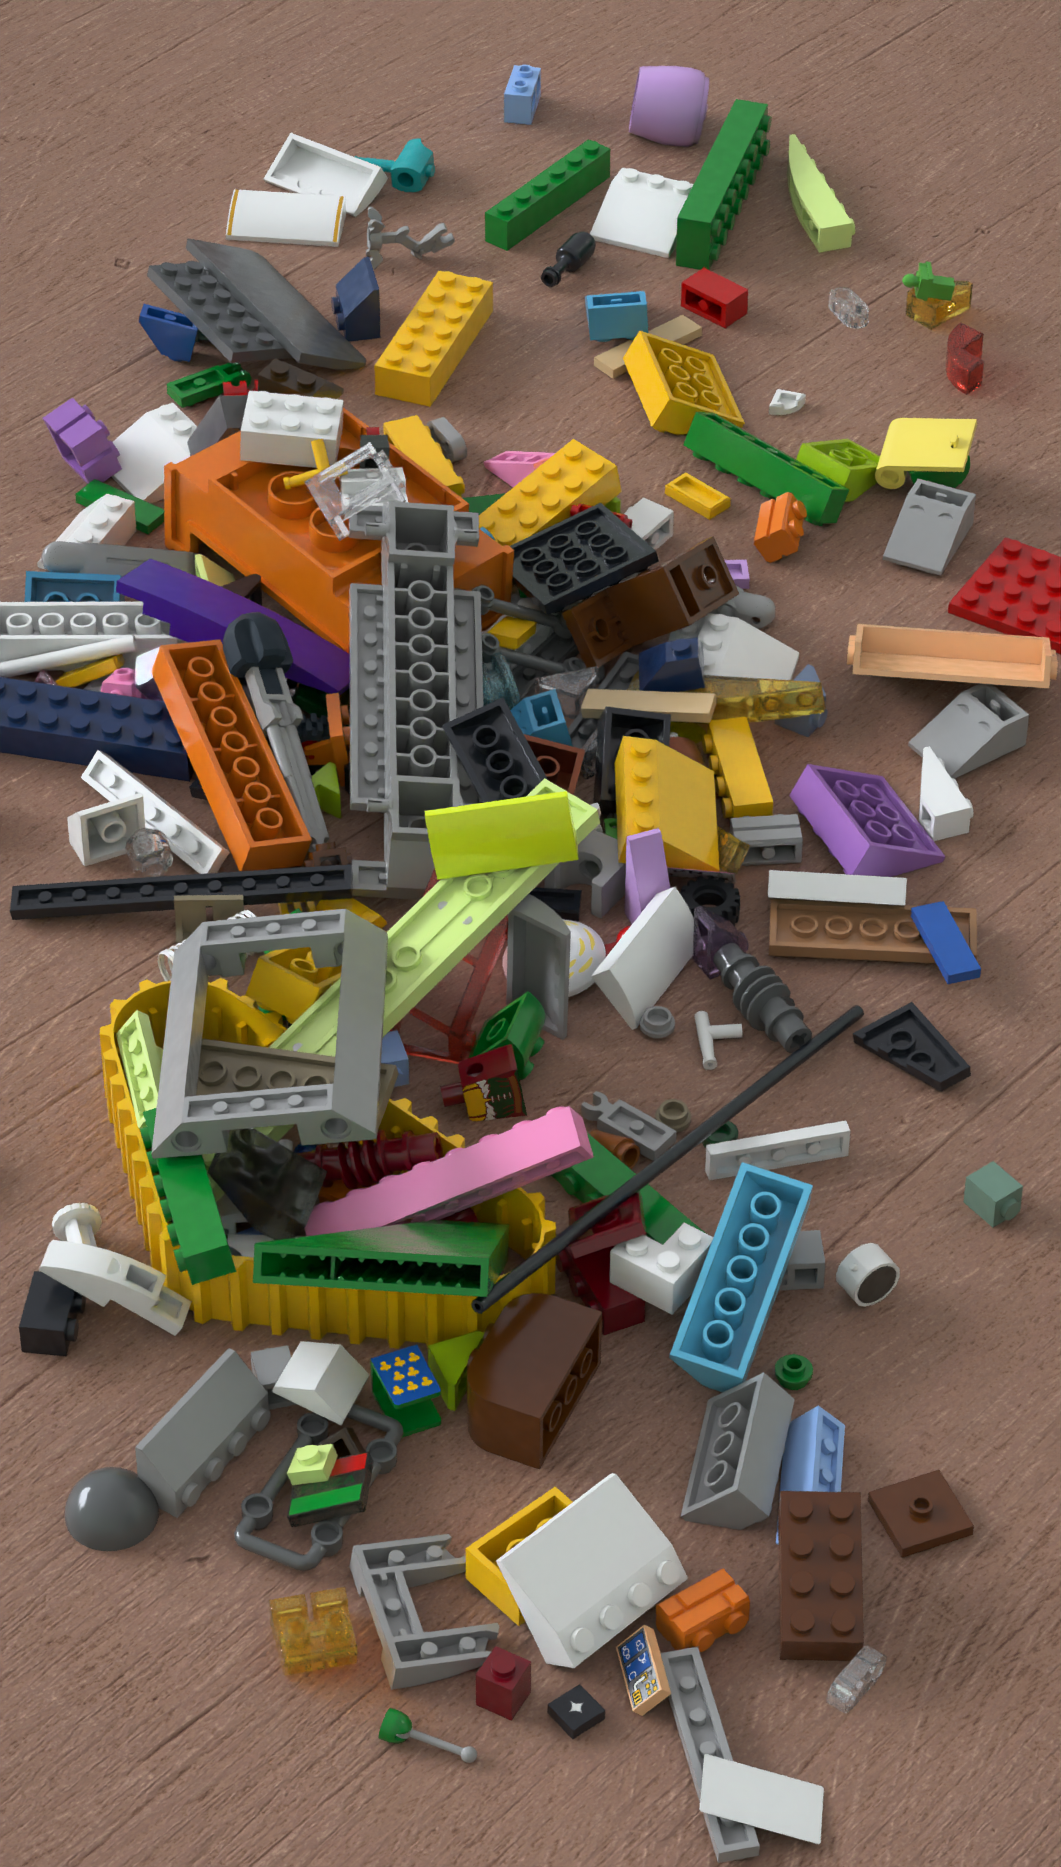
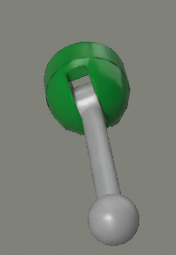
[378,1707,477,1763]

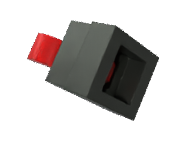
[360,427,390,469]

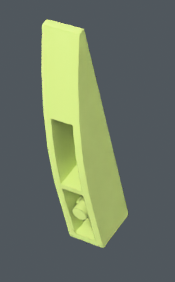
[787,134,855,253]

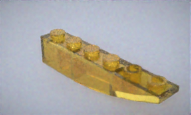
[627,671,826,724]

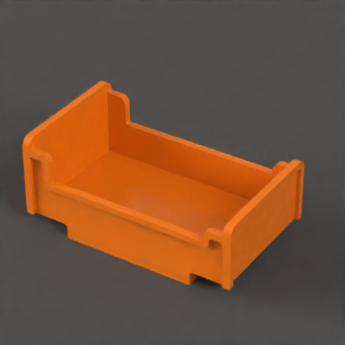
[164,408,514,654]

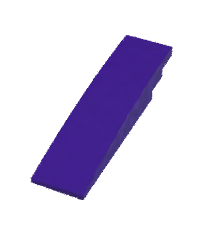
[116,559,350,696]

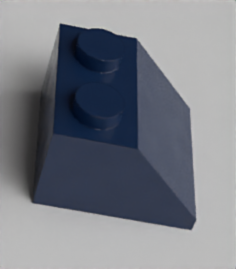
[331,257,381,342]

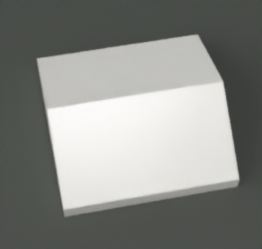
[272,1341,370,1426]

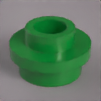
[775,1354,813,1390]

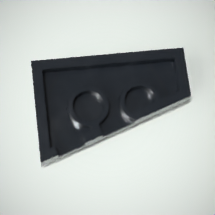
[853,1002,971,1092]

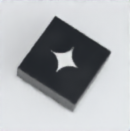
[547,1684,605,1739]

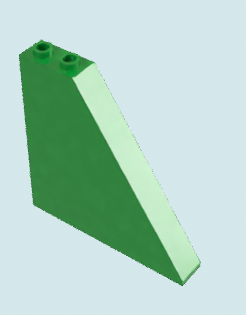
[253,1220,509,1297]

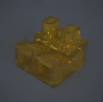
[269,1587,358,1676]

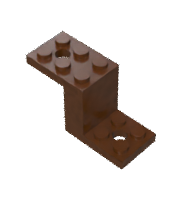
[562,536,739,671]

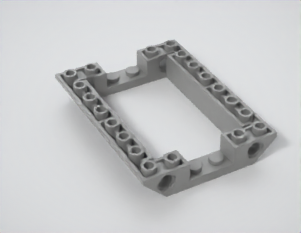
[151,909,388,1159]

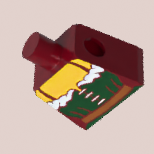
[440,1044,527,1121]

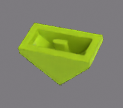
[428,1331,485,1411]

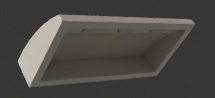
[506,894,571,1040]

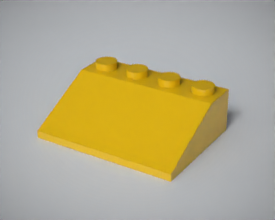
[623,331,745,435]
[615,736,720,872]

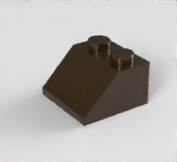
[258,358,344,399]

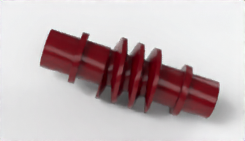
[292,1129,443,1190]

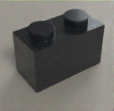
[19,1271,86,1356]

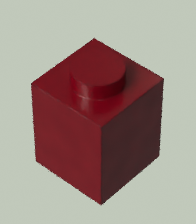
[476,1646,531,1721]

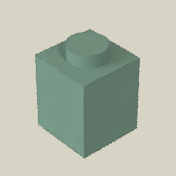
[963,1161,1023,1227]

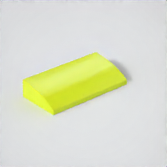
[425,791,579,880]

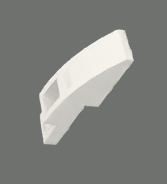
[39,1240,192,1336]

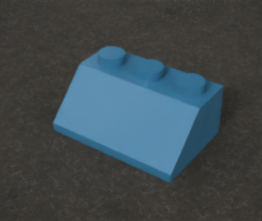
[24,571,125,602]

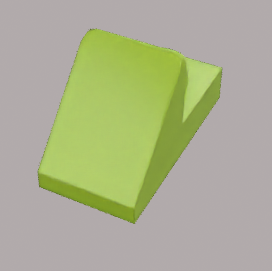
[311,762,341,818]

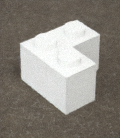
[610,1223,713,1315]

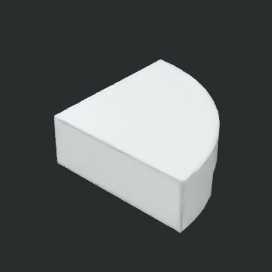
[769,389,806,415]

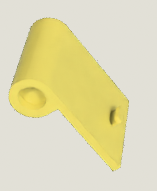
[875,418,977,489]

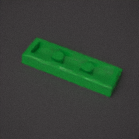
[75,479,164,534]

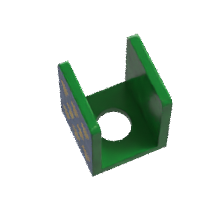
[370,1344,441,1438]

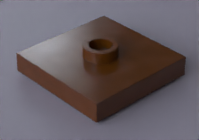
[868,1470,974,1558]

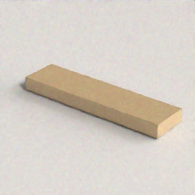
[594,315,702,379]
[581,689,717,723]

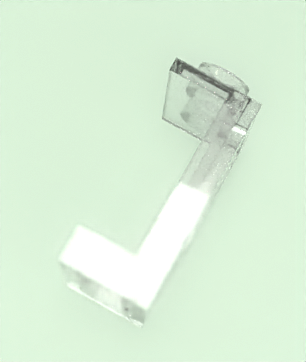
[304,442,406,541]

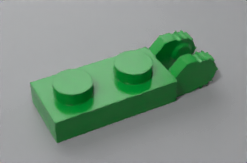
[167,362,253,408]

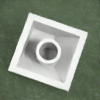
[67,793,147,867]

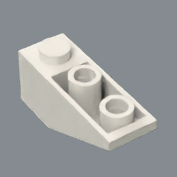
[919,746,973,841]

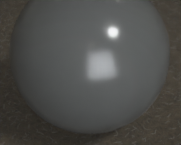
[65,1467,159,1551]

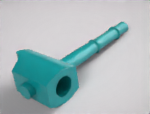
[355,138,435,192]

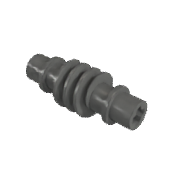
[713,943,812,1053]

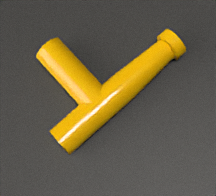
[283,439,348,490]

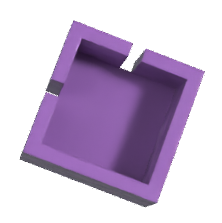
[43,398,122,484]

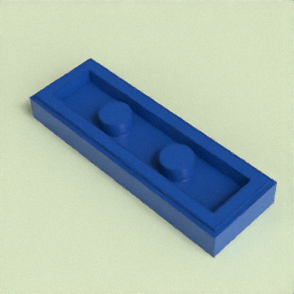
[911,901,981,984]

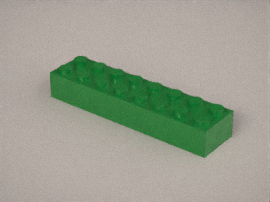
[676,99,772,270]

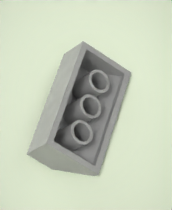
[135,1348,270,1518]
[680,1372,795,1530]

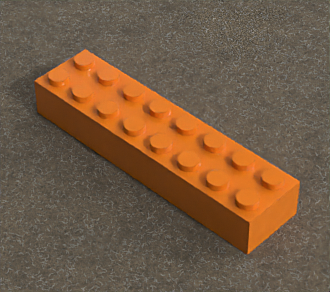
[151,639,312,871]

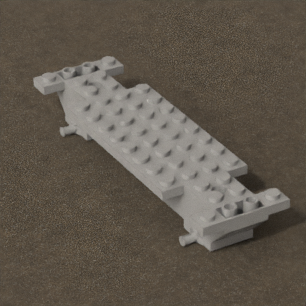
[349,501,483,900]

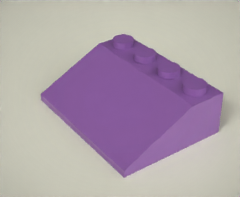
[789,764,945,877]

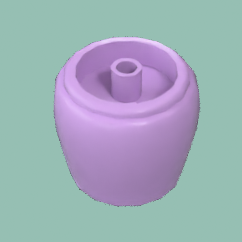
[629,66,709,147]

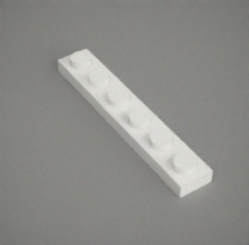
[81,750,230,874]

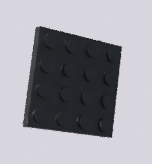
[510,503,659,615]

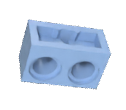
[504,65,541,125]

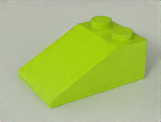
[796,439,880,502]

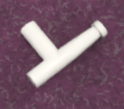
[694,1011,742,1070]

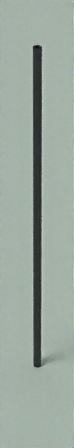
[471,1005,864,1314]

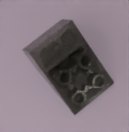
[207,1128,327,1241]

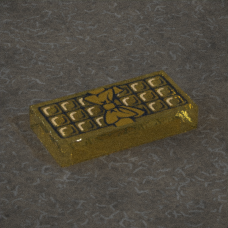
[717,826,750,875]

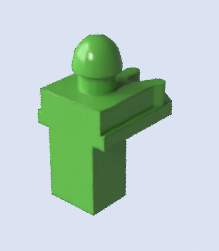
[902,261,955,301]

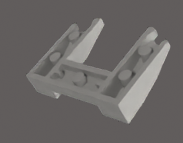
[349,1534,500,1690]

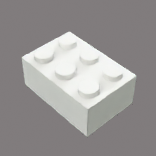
[240,391,343,468]

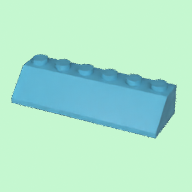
[669,1162,813,1392]

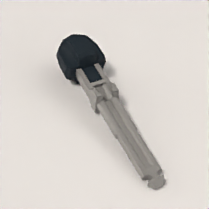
[223,612,330,853]

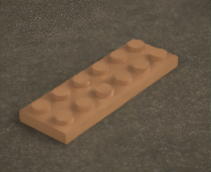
[769,899,977,963]

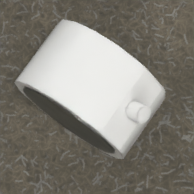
[836,1243,900,1307]

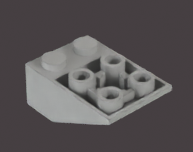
[883,479,976,576]
[908,683,1029,779]

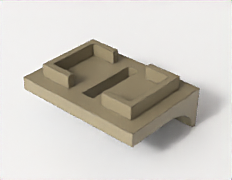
[174,895,244,944]

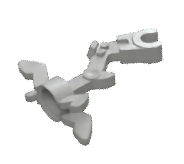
[366,206,455,270]

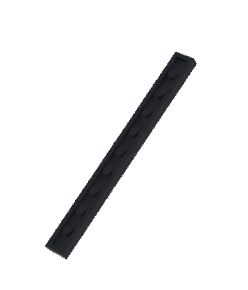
[10,864,353,920]

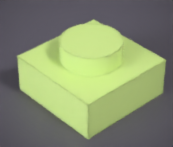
[287,1444,338,1485]

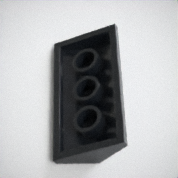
[442,698,549,803]

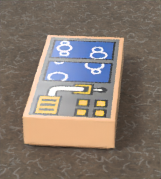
[616,1625,671,1716]

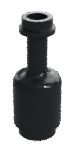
[541,231,596,287]

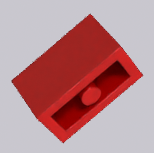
[681,268,748,328]

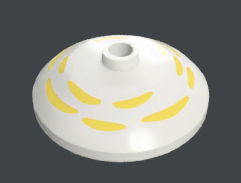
[502,919,606,997]

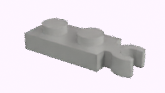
[581,1091,677,1161]

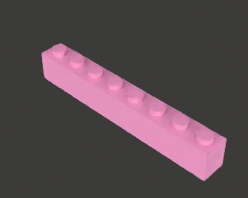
[301,1106,594,1236]

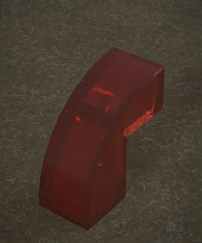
[945,323,984,395]

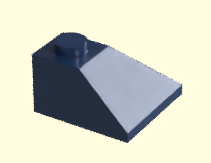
[638,637,705,692]

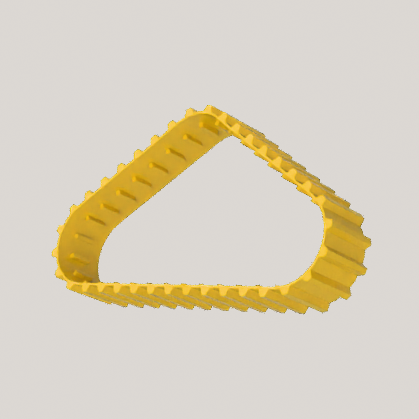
[100,978,556,1349]

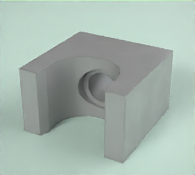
[545,829,626,918]

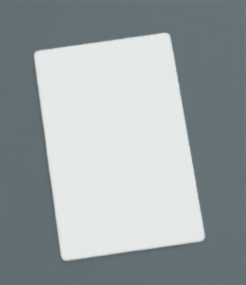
[699,1754,824,1844]

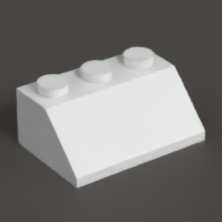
[37,494,136,570]

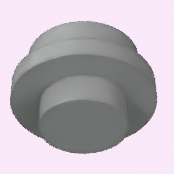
[640,1006,675,1038]

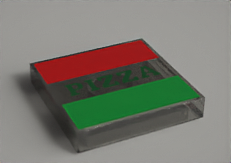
[287,1451,374,1527]

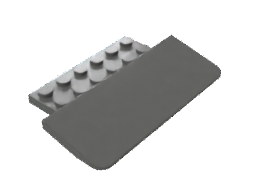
[147,238,366,370]

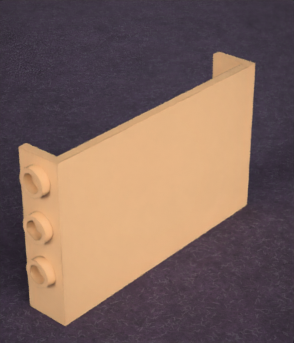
[847,624,1058,689]

